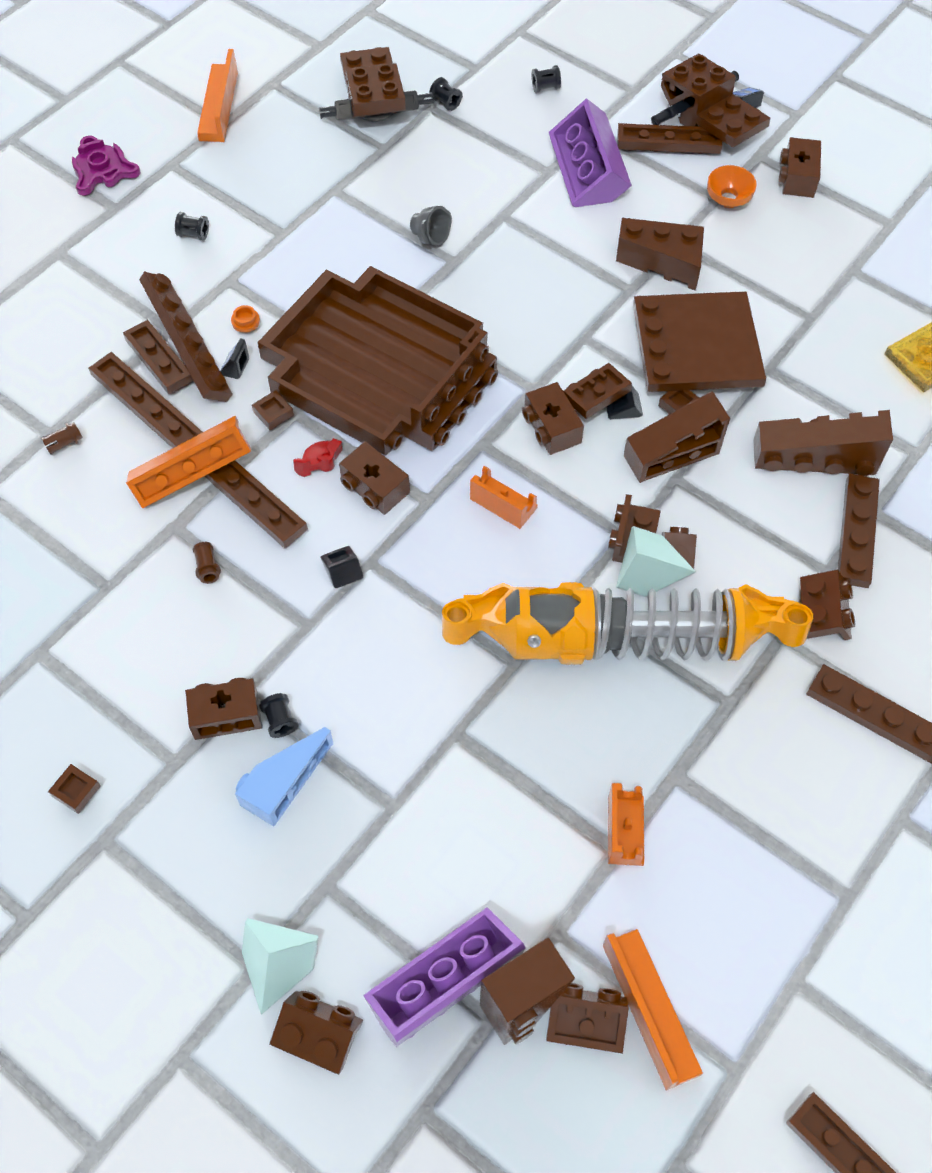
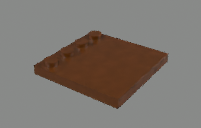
[633,291,766,392]

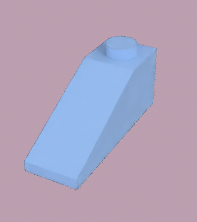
[235,727,333,827]

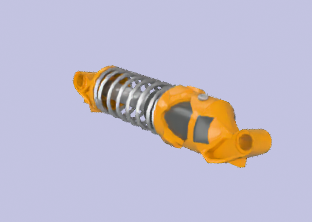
[442,582,813,665]

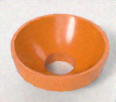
[707,165,757,208]

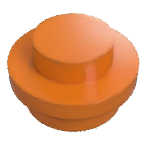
[231,305,260,332]

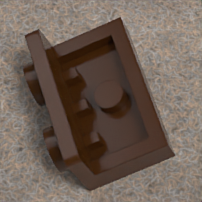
[800,569,855,640]
[269,991,363,1075]

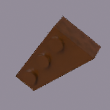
[616,218,704,291]
[623,391,730,483]
[480,937,575,1045]

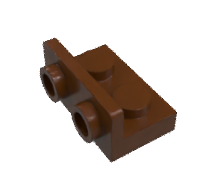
[563,363,632,419]
[608,494,661,563]
[546,983,629,1054]

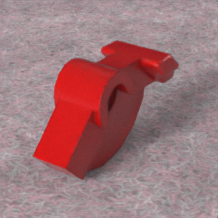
[293,438,343,477]

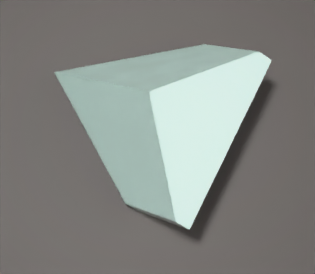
[616,526,696,597]
[242,918,318,1015]

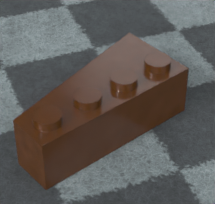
[753,410,893,476]

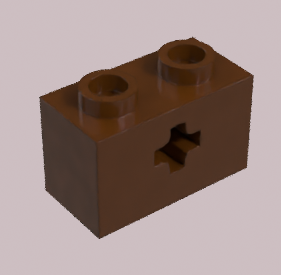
[779,137,821,198]
[522,382,584,455]
[339,441,410,515]
[185,678,262,740]

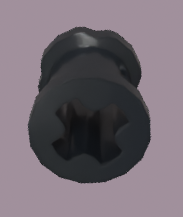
[531,65,561,93]
[429,77,463,111]
[175,212,209,241]
[259,693,299,738]

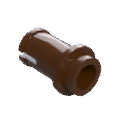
[41,422,83,455]
[192,542,221,584]

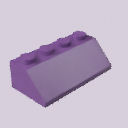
[548,98,632,207]
[363,907,526,1047]

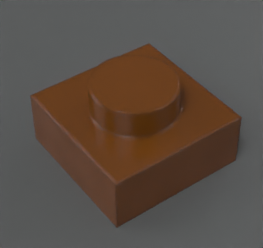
[252,390,294,430]
[658,390,700,414]
[48,764,101,814]

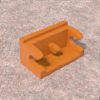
[470,466,538,529]
[608,783,644,866]

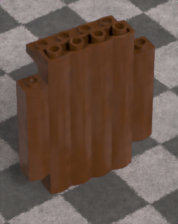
[257,266,498,456]

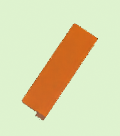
[197,49,238,142]
[126,416,251,509]
[603,929,703,1091]

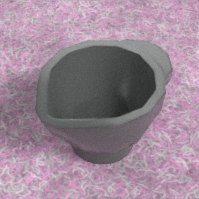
[410,205,452,246]

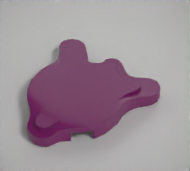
[72,135,141,196]

